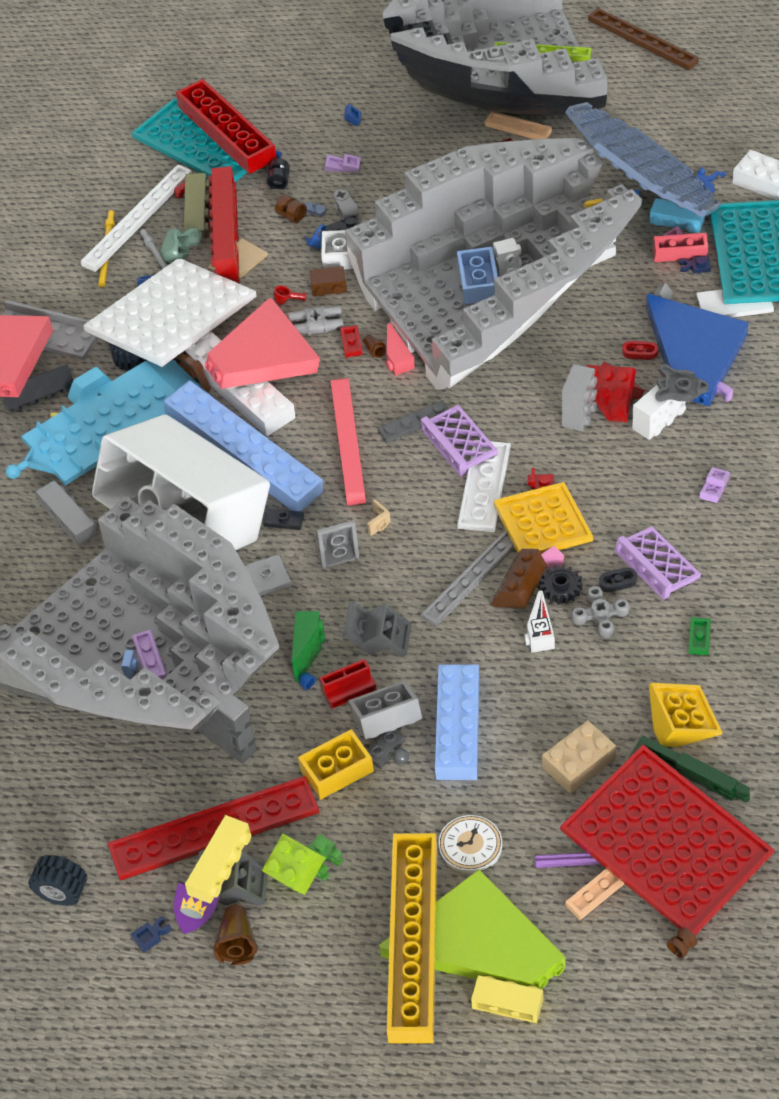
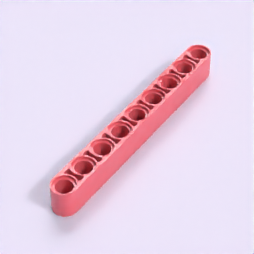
[331,378,366,506]

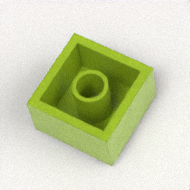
[262,833,326,895]

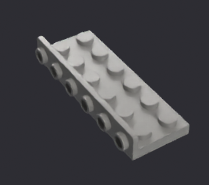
[2,300,98,360]

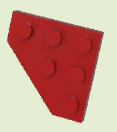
[586,365,637,423]

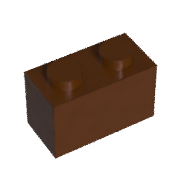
[309,266,347,296]

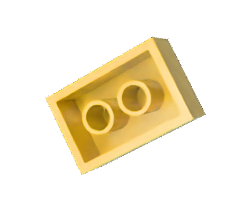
[298,729,374,800]

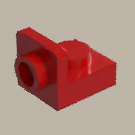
[527,468,554,490]

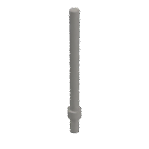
[140,229,168,269]

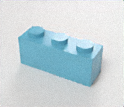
[650,198,705,233]

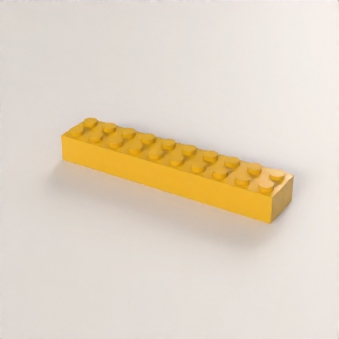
[387,833,437,1043]

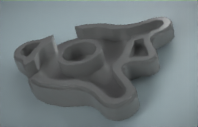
[655,364,708,402]

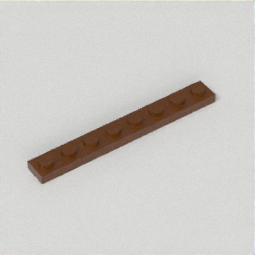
[588,8,699,70]

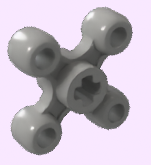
[572,586,629,638]

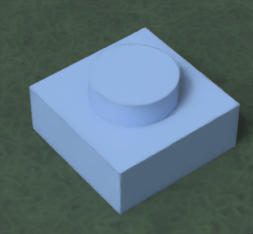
[121,650,139,678]

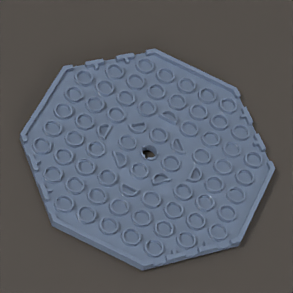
[565,102,721,217]

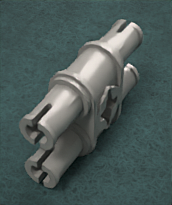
[288,305,344,336]

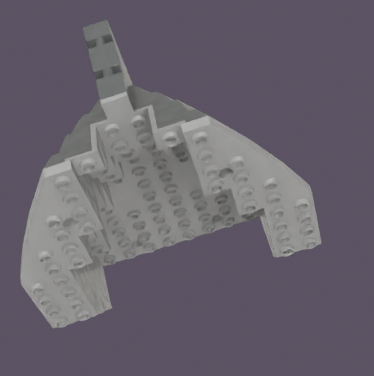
[0,496,279,764]

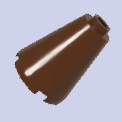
[213,904,257,966]

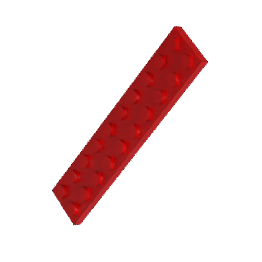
[107,776,319,881]

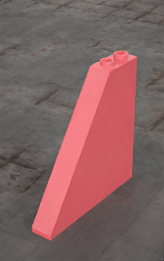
[205,298,320,389]
[0,315,53,397]

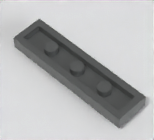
[378,400,449,443]

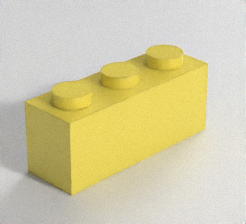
[471,975,543,1023]

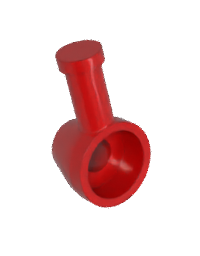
[273,285,306,305]

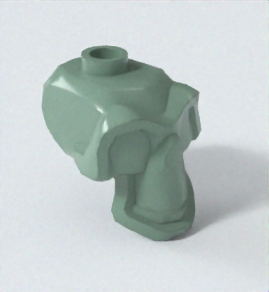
[160,227,202,264]

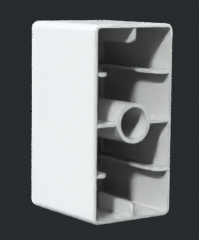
[92,414,270,550]

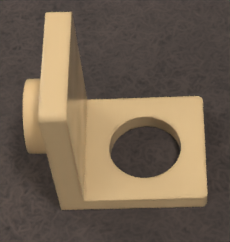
[367,499,391,536]

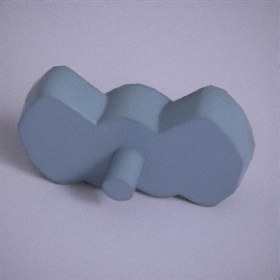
[304,202,326,217]

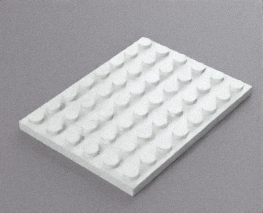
[84,259,257,367]

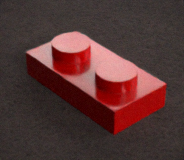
[340,325,363,358]

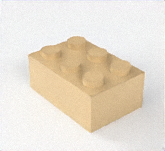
[542,720,616,794]

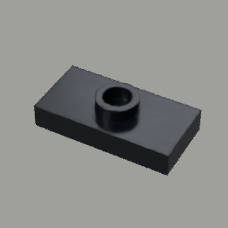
[263,508,304,530]

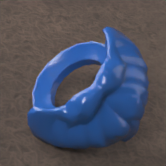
[304,224,326,249]

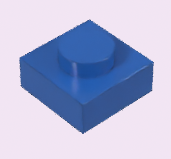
[344,103,362,126]

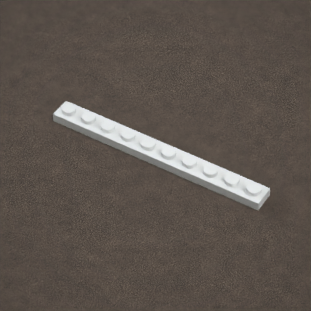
[81,165,192,272]

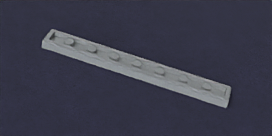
[420,530,515,627]

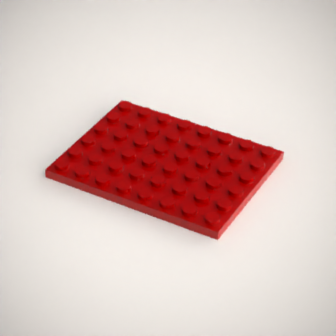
[560,745,775,936]

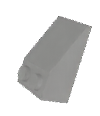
[315,520,359,568]

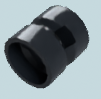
[267,158,290,189]

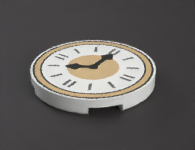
[439,815,502,874]

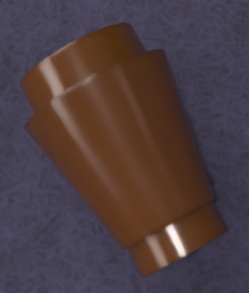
[363,335,386,358]

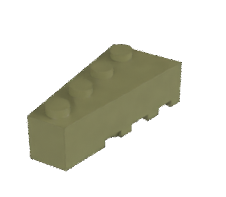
[184,173,210,239]

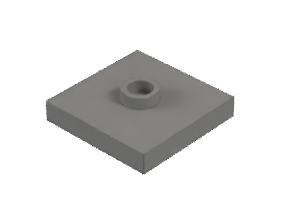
[245,554,292,596]

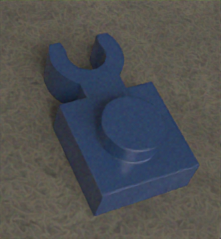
[679,256,711,273]
[130,916,171,953]

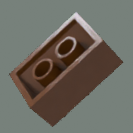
[491,549,547,608]

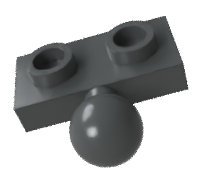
[367,731,409,769]

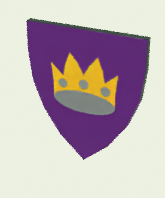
[174,882,220,934]

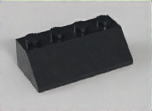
[0,364,73,412]

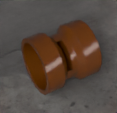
[667,927,698,959]

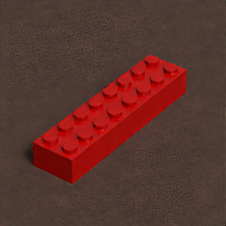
[176,79,276,174]
[209,166,240,283]

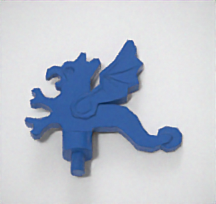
[693,167,726,194]

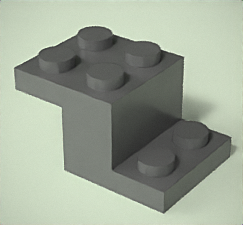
[343,601,412,657]
[198,849,268,905]

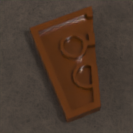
[173,352,211,392]

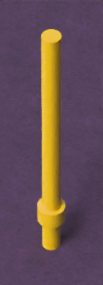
[98,210,115,287]

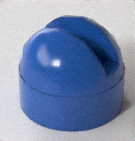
[299,673,316,690]

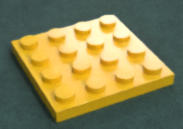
[493,482,593,554]

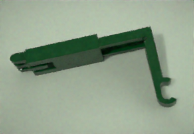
[614,735,750,802]

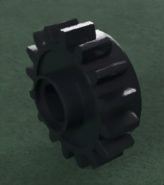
[539,565,582,605]

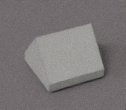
[653,283,673,300]

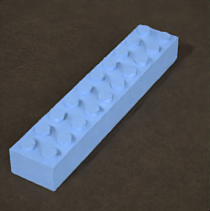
[164,380,323,512]

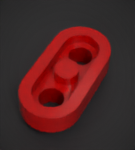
[622,341,658,360]

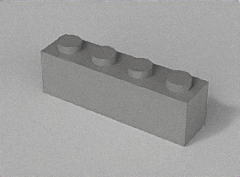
[36,480,97,546]

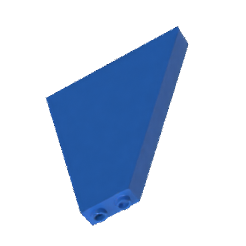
[646,294,749,406]

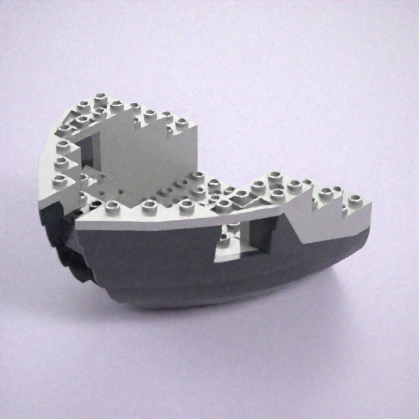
[383,0,607,116]

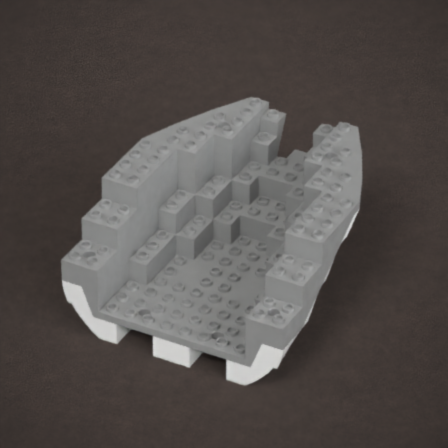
[345,138,642,390]

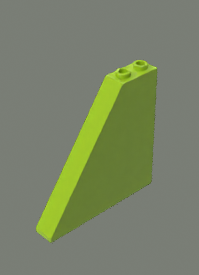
[379,870,565,990]

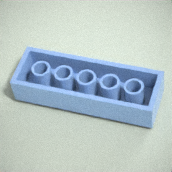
[435,665,480,780]

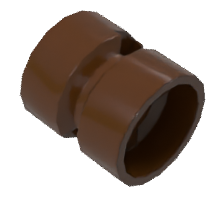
[275,194,307,224]

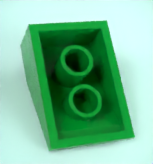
[292,611,326,682]

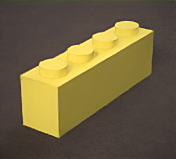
[185,815,251,904]

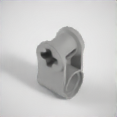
[334,189,359,220]

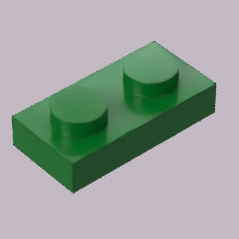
[688,617,711,655]

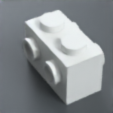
[493,238,522,277]

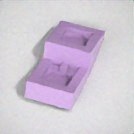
[324,154,361,172]
[699,467,730,503]

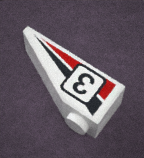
[524,591,555,653]

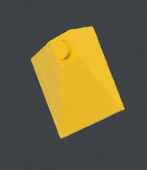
[649,683,723,747]

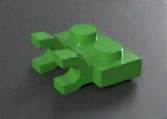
[308,834,344,881]

